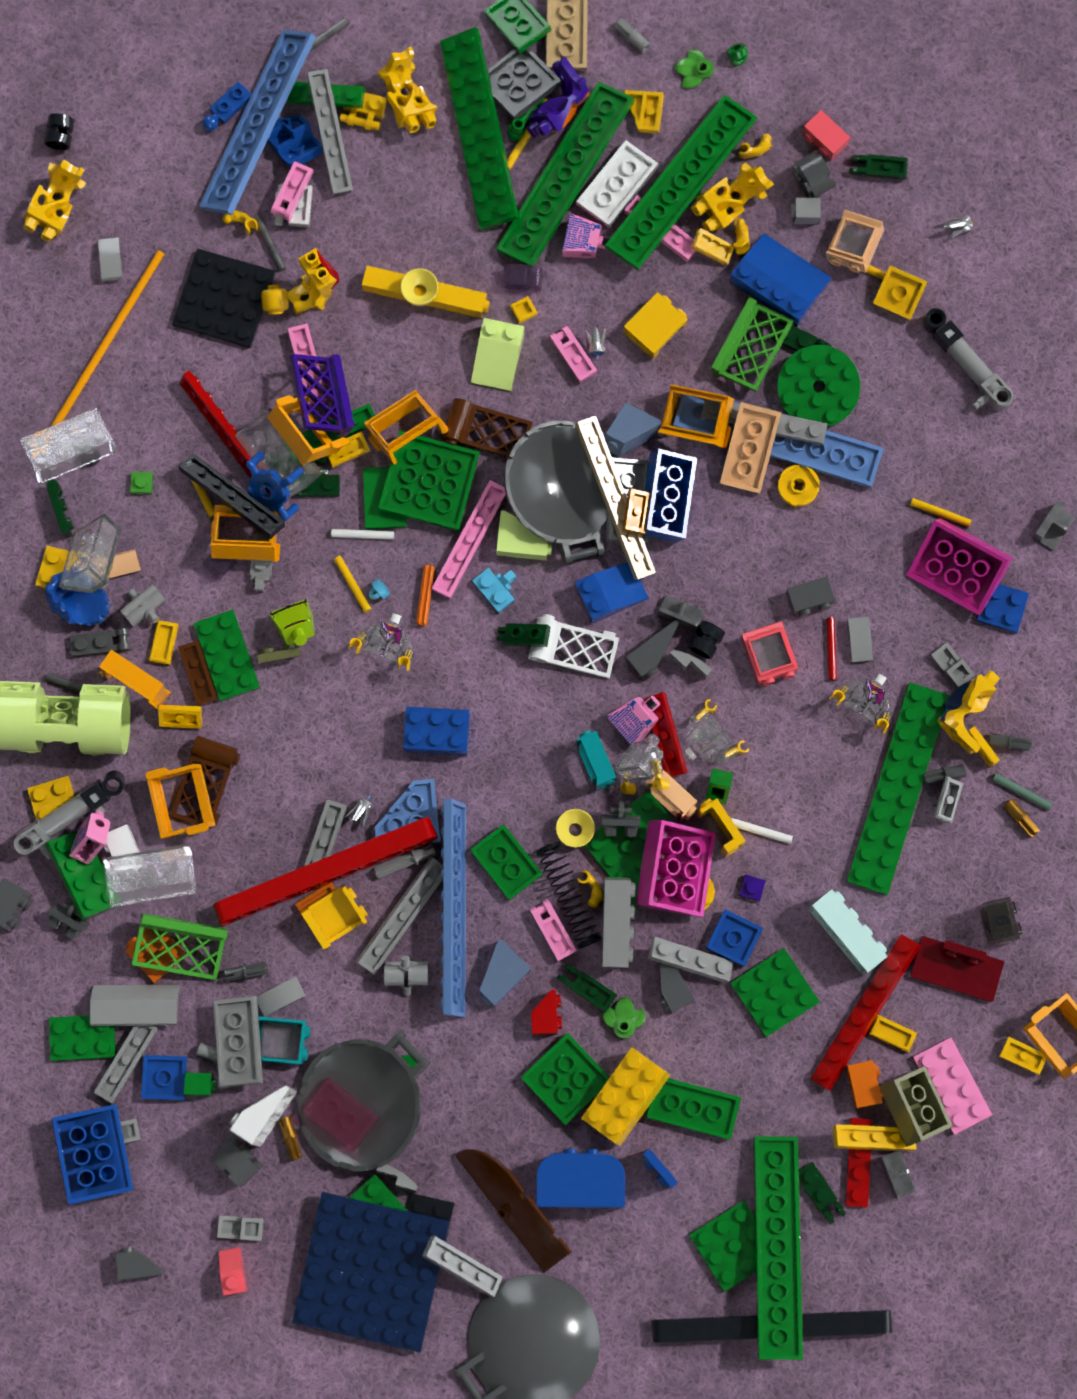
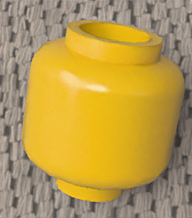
[261,285,289,315]

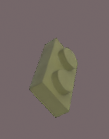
[257,644,301,663]

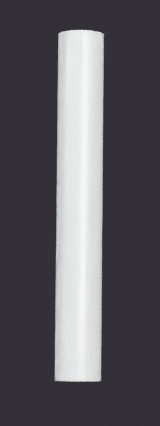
[331,529,394,540]
[731,818,793,844]

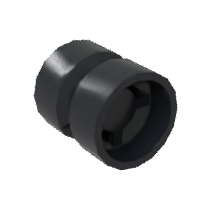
[44,113,75,150]
[688,620,725,659]

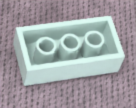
[808,889,888,976]

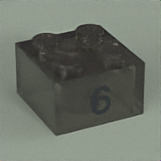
[978,897,1022,948]

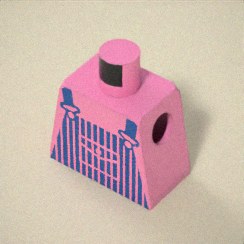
[562,214,610,258]
[607,696,660,747]
[69,810,111,864]

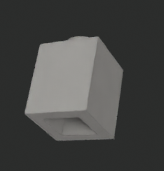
[790,198,821,224]

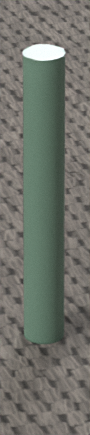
[992,773,1052,811]

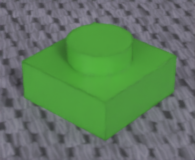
[130,472,154,494]

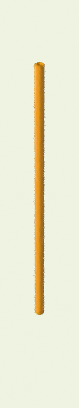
[31,250,165,462]

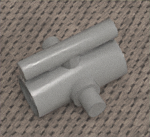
[120,584,166,627]
[384,955,428,996]

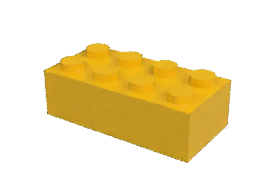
[581,1047,671,1146]

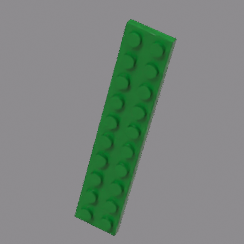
[440,27,519,231]
[496,81,634,269]
[605,94,758,271]
[846,682,950,895]
[753,1136,803,1360]

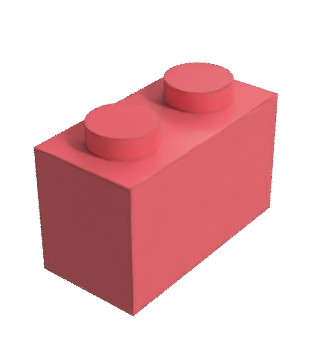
[803,110,850,161]

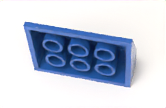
[730,233,832,327]
[51,1104,134,1206]

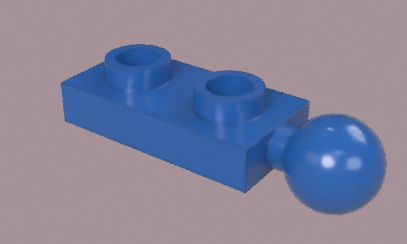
[202,82,252,131]

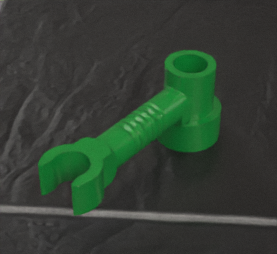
[507,98,545,141]

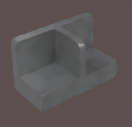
[1033,500,1075,551]
[657,595,704,631]
[879,1151,916,1199]

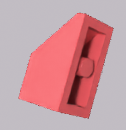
[219,1247,248,1296]

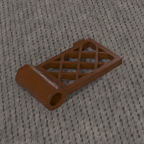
[442,398,533,462]
[170,736,241,829]

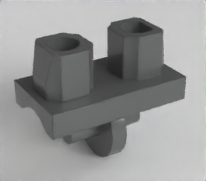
[601,802,640,837]
[47,902,90,939]

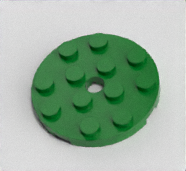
[777,345,860,427]

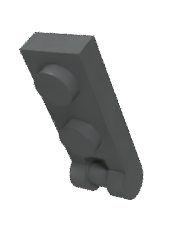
[70,628,130,657]

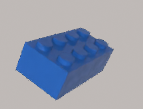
[643,449,697,543]

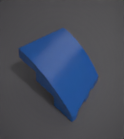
[267,114,323,169]

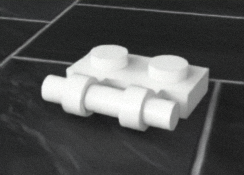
[273,184,313,227]

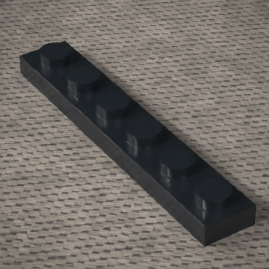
[179,453,285,539]

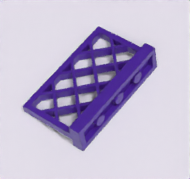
[290,354,355,437]

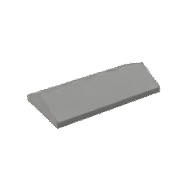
[90,985,180,1026]

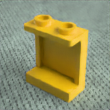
[623,292,688,359]
[697,798,746,858]
[300,884,368,950]

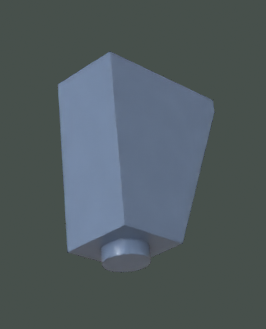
[604,403,662,456]
[479,939,531,1007]

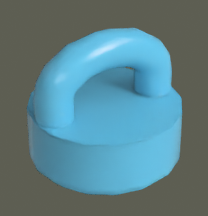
[369,579,390,600]

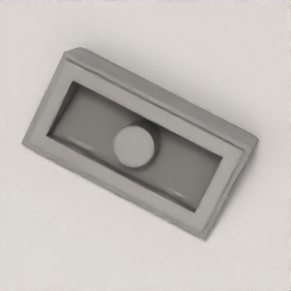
[934,776,963,824]

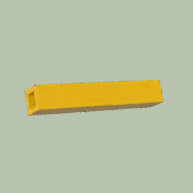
[362,266,490,318]

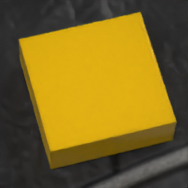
[510,296,538,324]

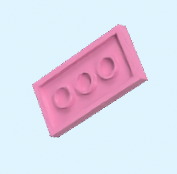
[912,1037,992,1135]

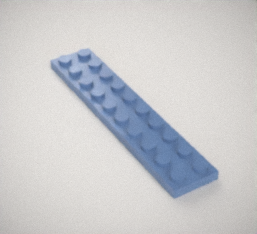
[199,30,316,215]
[673,394,884,488]
[441,799,466,1017]

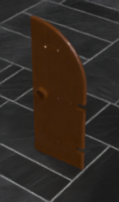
[455,1149,571,1273]

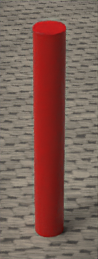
[826,617,837,681]

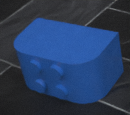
[537,1149,625,1208]

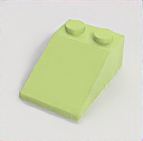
[471,318,524,392]

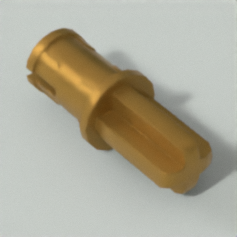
[1003,798,1039,838]
[278,1116,302,1161]

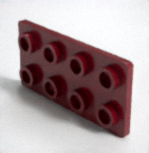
[910,936,1004,1002]

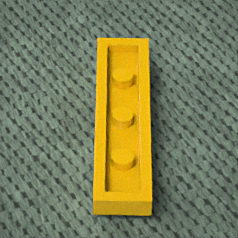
[832,1124,916,1152]

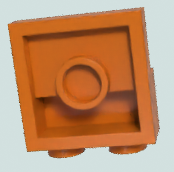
[125,928,186,983]

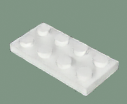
[576,140,658,228]

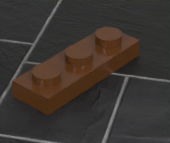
[178,640,218,706]

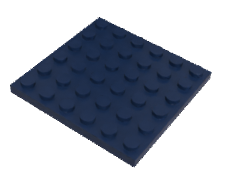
[292,1192,450,1353]

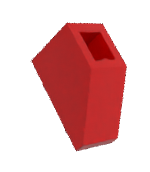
[531,989,562,1035]

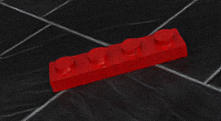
[644,692,688,778]
[845,1118,873,1207]

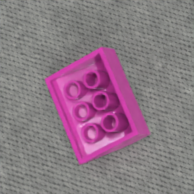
[906,518,1013,615]
[635,820,716,917]

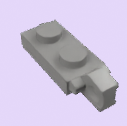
[250,534,273,592]

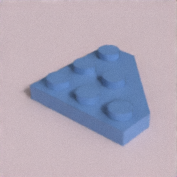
[375,779,441,844]

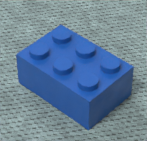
[403,706,470,756]

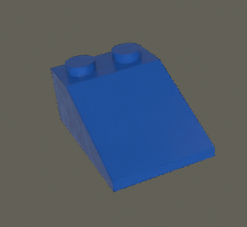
[575,562,649,624]

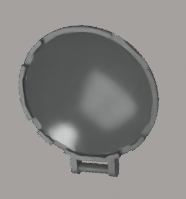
[504,420,618,564]
[297,1031,431,1171]
[453,1274,600,1399]

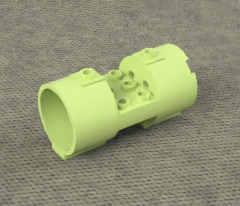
[0,681,131,756]

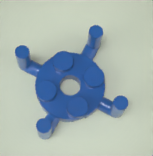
[246,451,303,521]

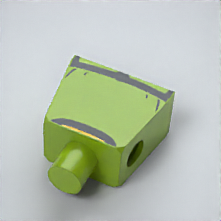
[269,599,315,646]

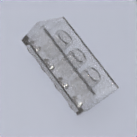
[235,409,322,498]
[59,513,122,593]

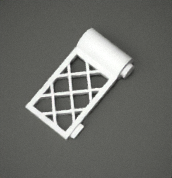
[528,614,619,679]

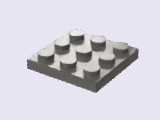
[488,47,562,120]

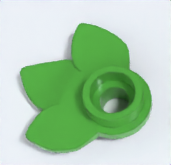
[674,50,714,89]
[603,997,646,1039]

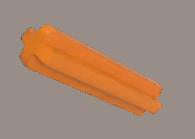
[416,565,435,626]

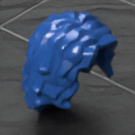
[45,569,111,626]

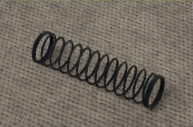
[536,841,602,949]

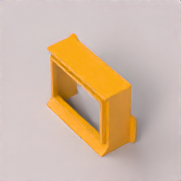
[658,384,734,448]
[364,390,448,465]
[267,395,349,466]
[210,505,280,562]
[99,650,171,710]
[145,764,216,839]
[1022,993,1077,1080]

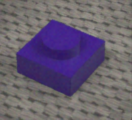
[739,874,766,902]

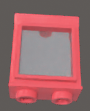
[741,621,799,686]

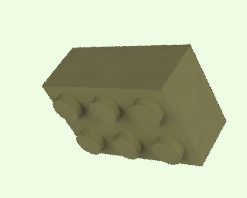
[879,1066,953,1147]

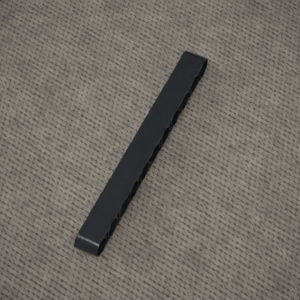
[652,1310,892,1343]

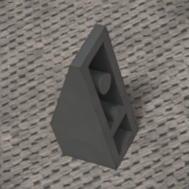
[626,619,679,680]
[659,963,695,1014]

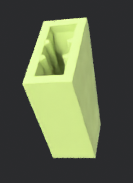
[496,510,552,561]

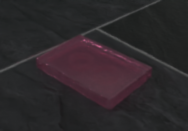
[302,1077,380,1152]

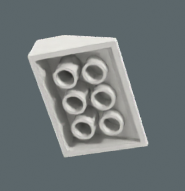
[230,1086,297,1147]

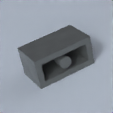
[786,576,835,617]

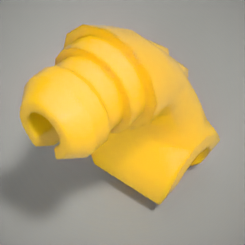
[738,134,772,160]
[222,210,258,235]
[733,218,750,255]
[577,870,603,908]

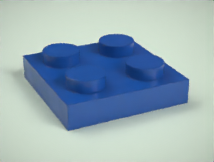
[977,584,1029,634]
[706,909,763,967]
[141,1055,188,1100]
[642,1148,678,1188]

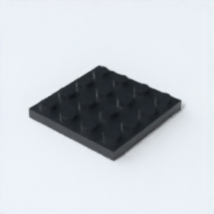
[172,248,276,348]

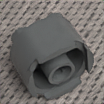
[792,151,836,198]
[211,1135,264,1188]

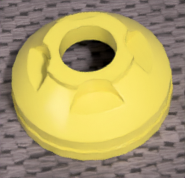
[401,268,439,306]
[556,809,595,848]

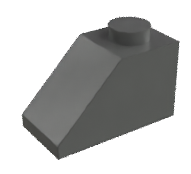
[115,1247,165,1281]

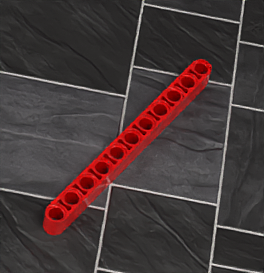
[213,817,438,926]

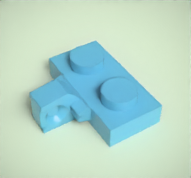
[472,568,517,614]

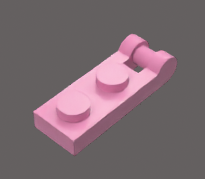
[271,161,313,221]
[549,325,597,383]
[529,899,577,962]

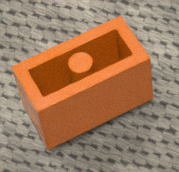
[845,1060,884,1109]

